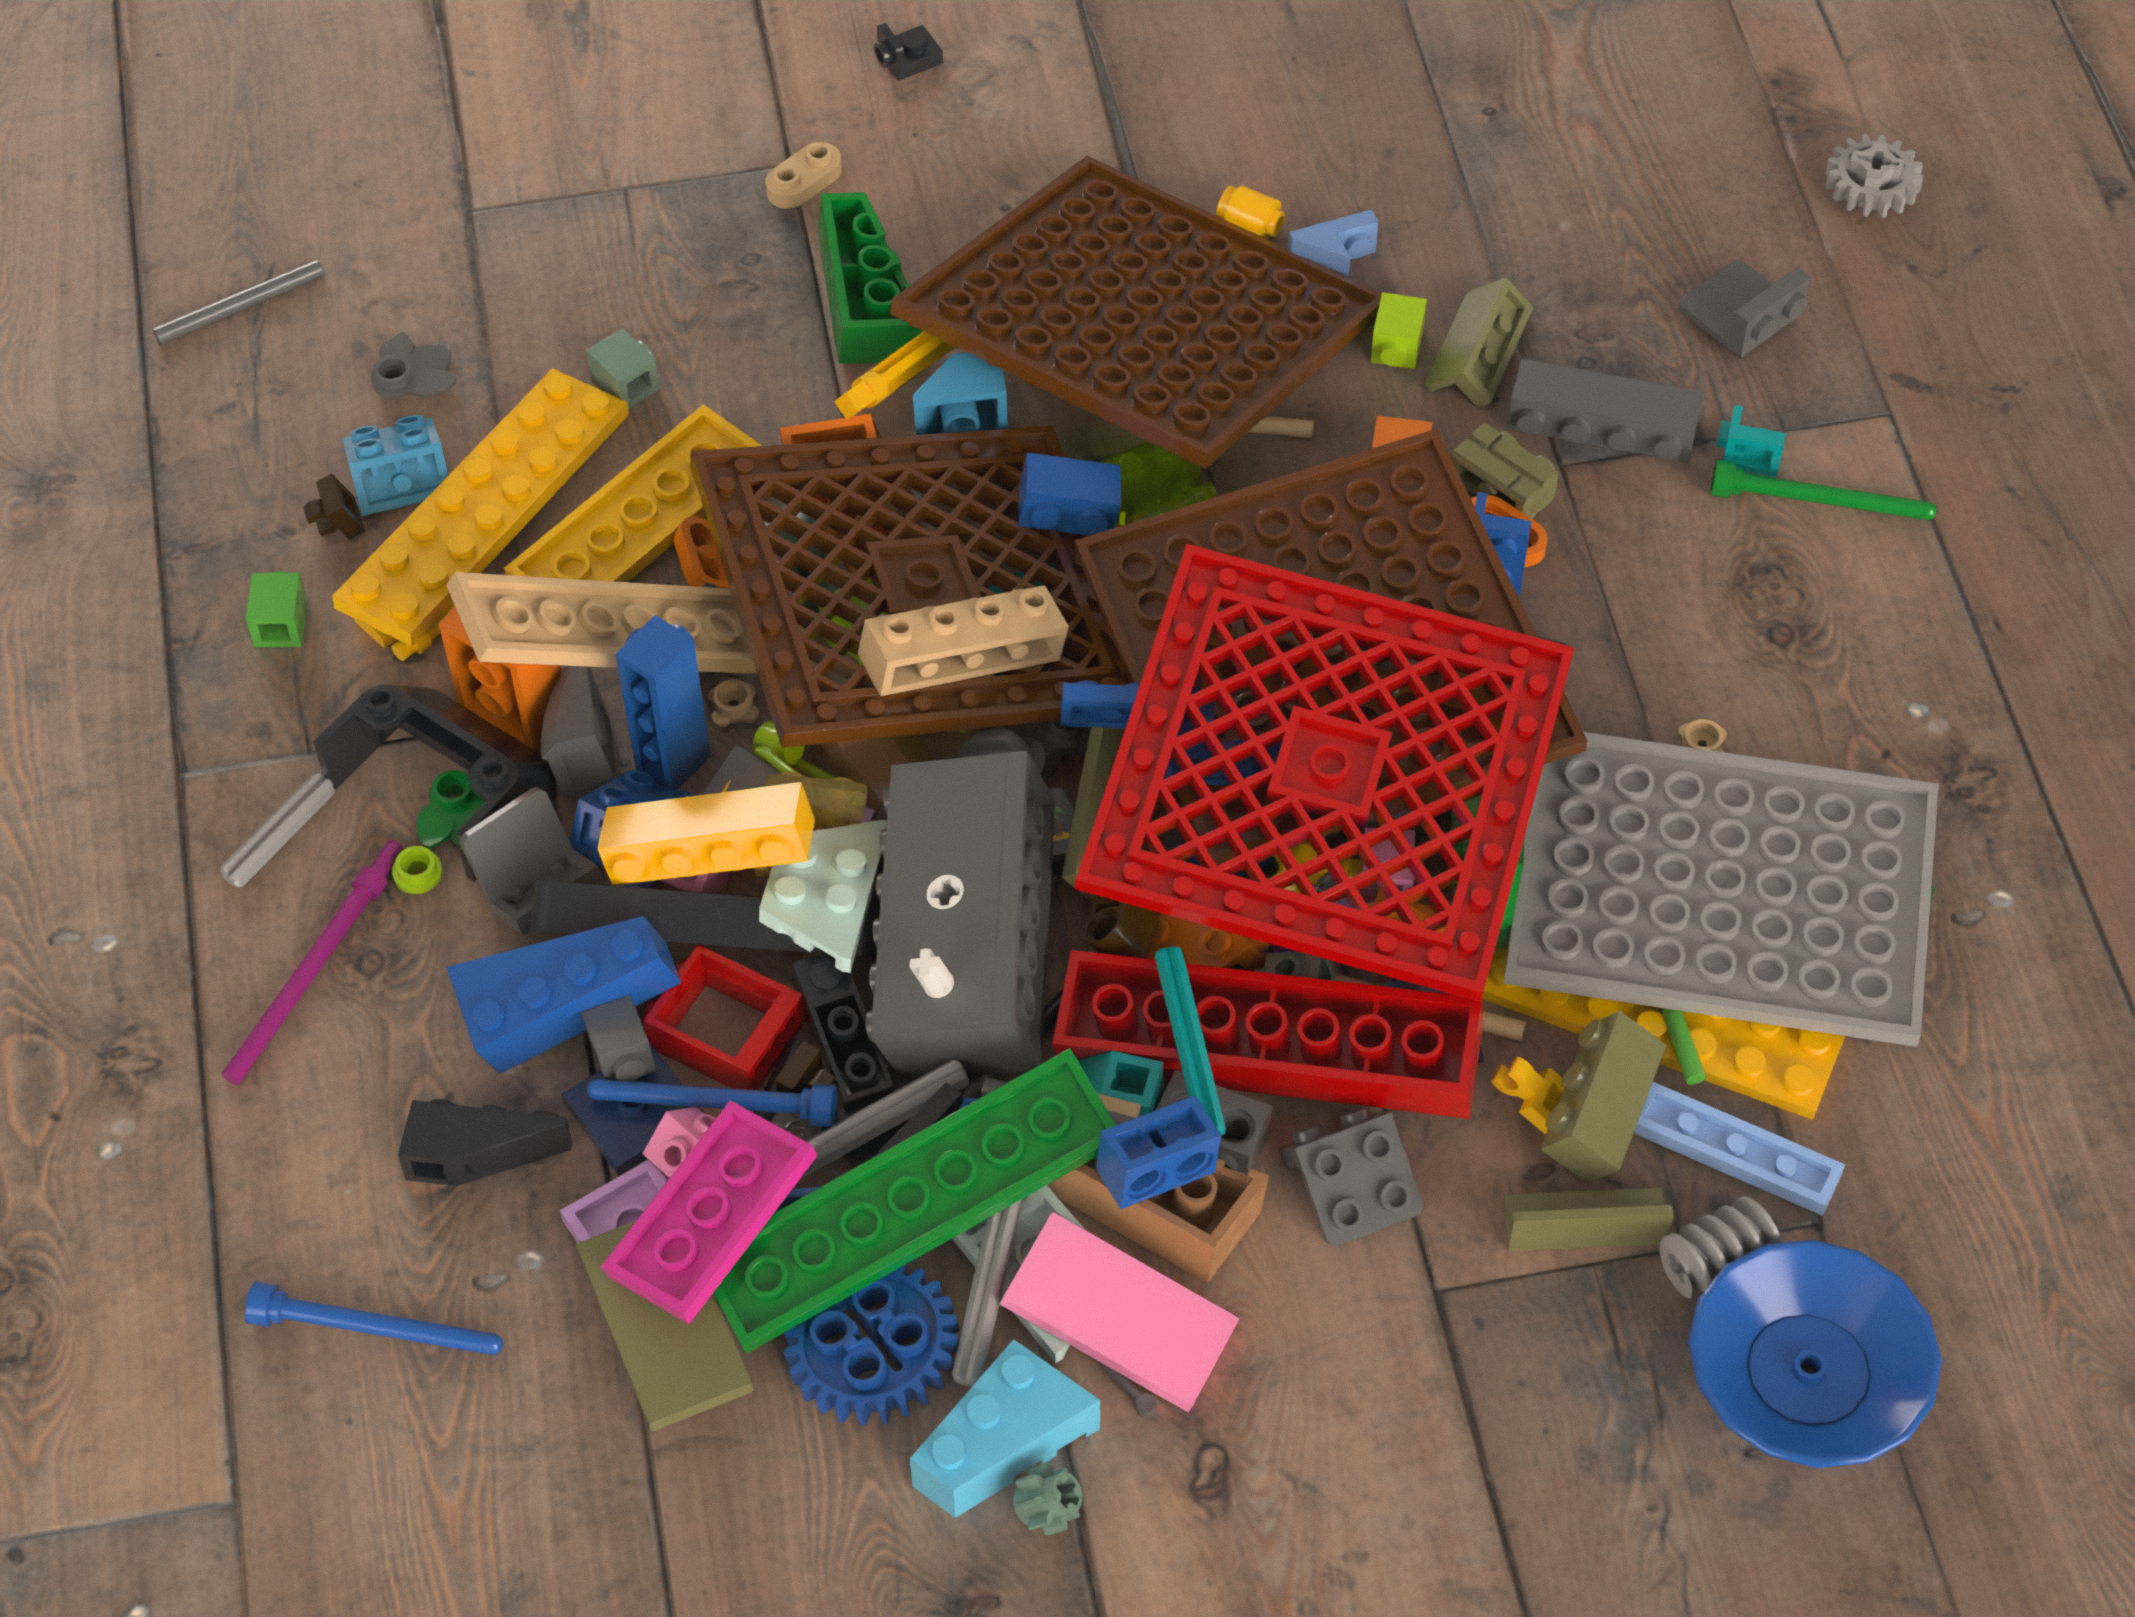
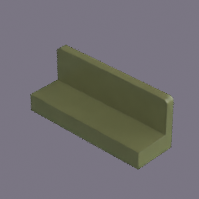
[1424,277,1534,408]
[1502,1188,1674,1252]

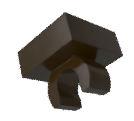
[303,474,365,540]
[775,1041,835,1115]

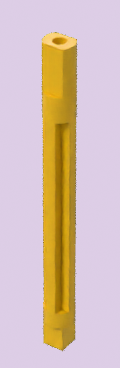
[834,331,955,420]

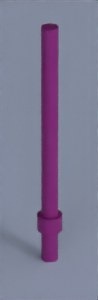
[221,840,404,1085]

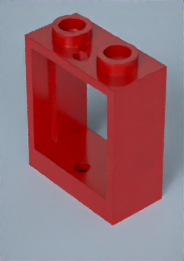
[642,944,806,1090]

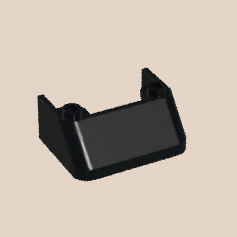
[313,685,558,882]

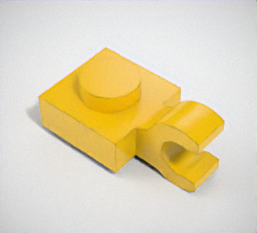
[1491,1057,1564,1135]

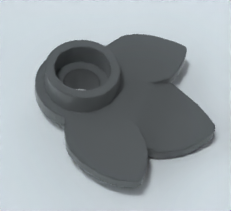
[371,332,456,398]

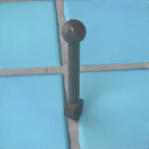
[1079,1350,1157,1417]

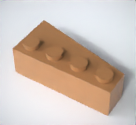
[1047,1157,1269,1283]

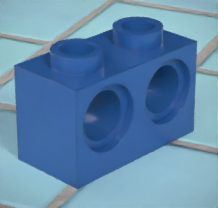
[1096,1095,1221,1209]

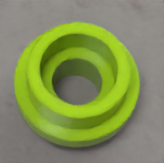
[392,846,443,894]

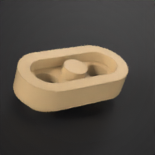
[765,142,842,209]

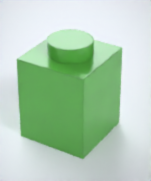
[246,571,308,647]

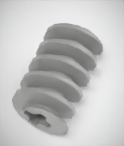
[1660,1196,1783,1299]

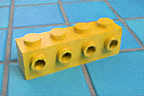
[597,782,815,885]

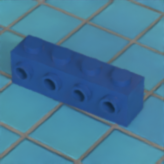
[616,615,711,790]

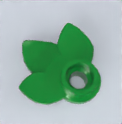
[416,770,485,849]

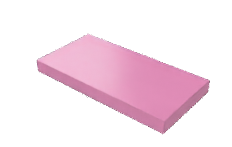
[1000,1212,1240,1412]

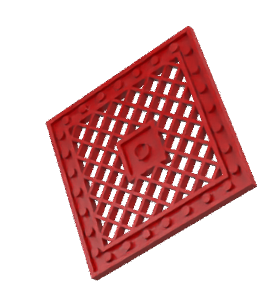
[1075,544,1575,1002]

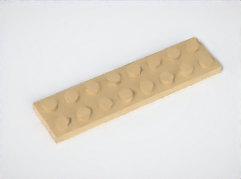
[446,572,818,674]

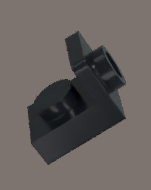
[874,22,943,81]

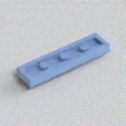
[1633,1082,1845,1216]

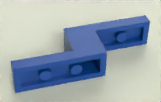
[1061,681,1282,787]

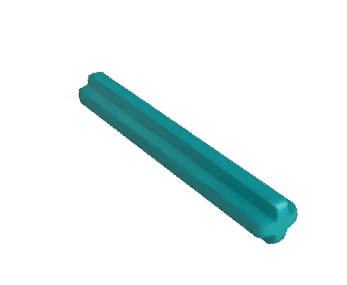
[1155,946,1226,1136]

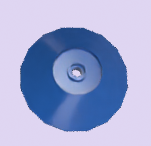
[1688,1240,1942,1468]

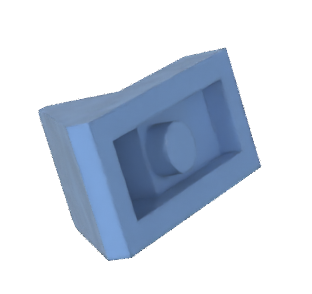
[1288,209,1378,277]

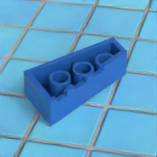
[446,916,682,1074]

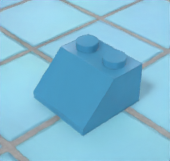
[912,352,1008,435]

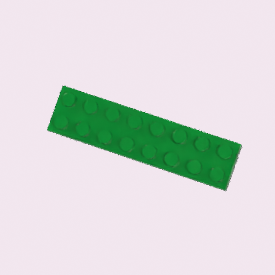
[713,1048,1116,1354]

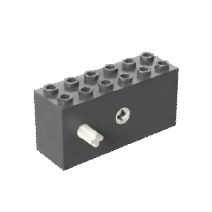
[866,750,1055,1081]

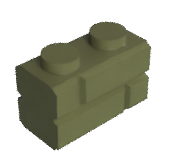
[1451,422,1559,519]

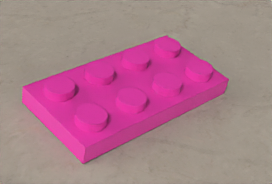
[601,1101,818,1324]

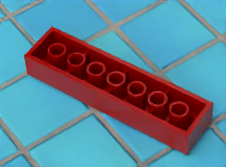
[1052,950,1484,1119]

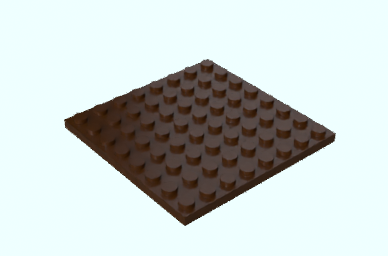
[890,156,1382,469]
[1075,429,1588,866]

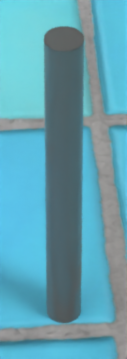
[153,259,325,345]

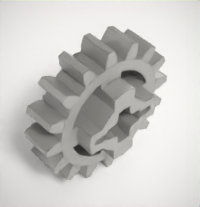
[1825,134,1924,218]

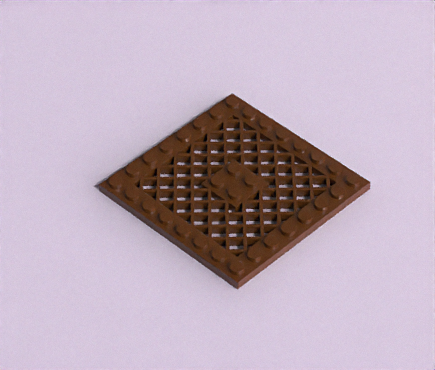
[690,426,1130,748]

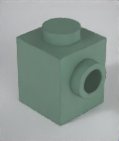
[586,329,660,409]

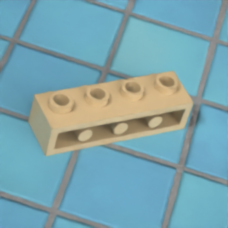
[858,585,1069,696]

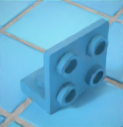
[342,415,449,516]

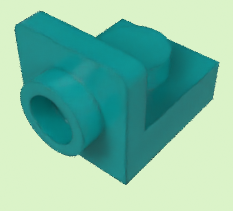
[1716,405,1786,477]

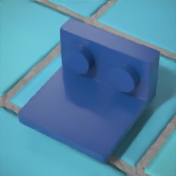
[569,770,693,888]

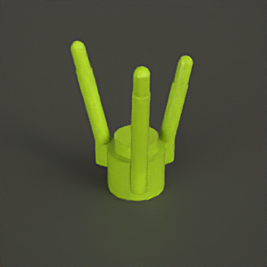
[753,721,864,802]

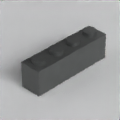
[1507,358,1704,463]

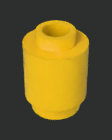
[1216,185,1285,240]

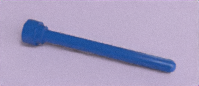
[587,1079,837,1127]
[245,1281,503,1355]

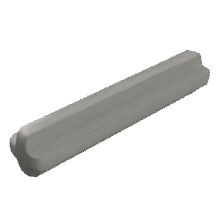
[220,773,335,888]

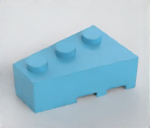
[910,1339,1100,1518]

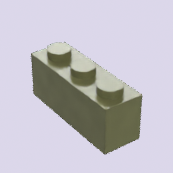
[1540,1011,1666,1183]

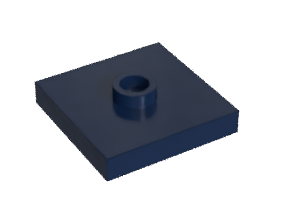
[561,1041,704,1176]

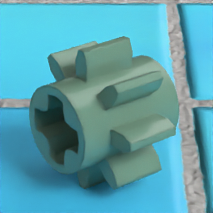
[1013,1462,1082,1536]

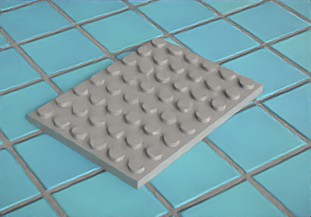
[1504,732,1939,1047]

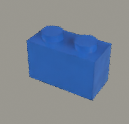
[1018,453,1121,536]

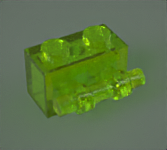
[1100,442,1217,525]

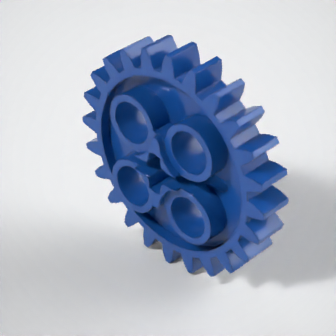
[784,1265,960,1426]

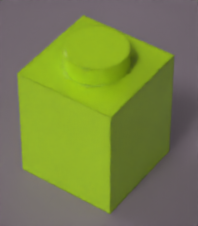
[1371,292,1427,369]

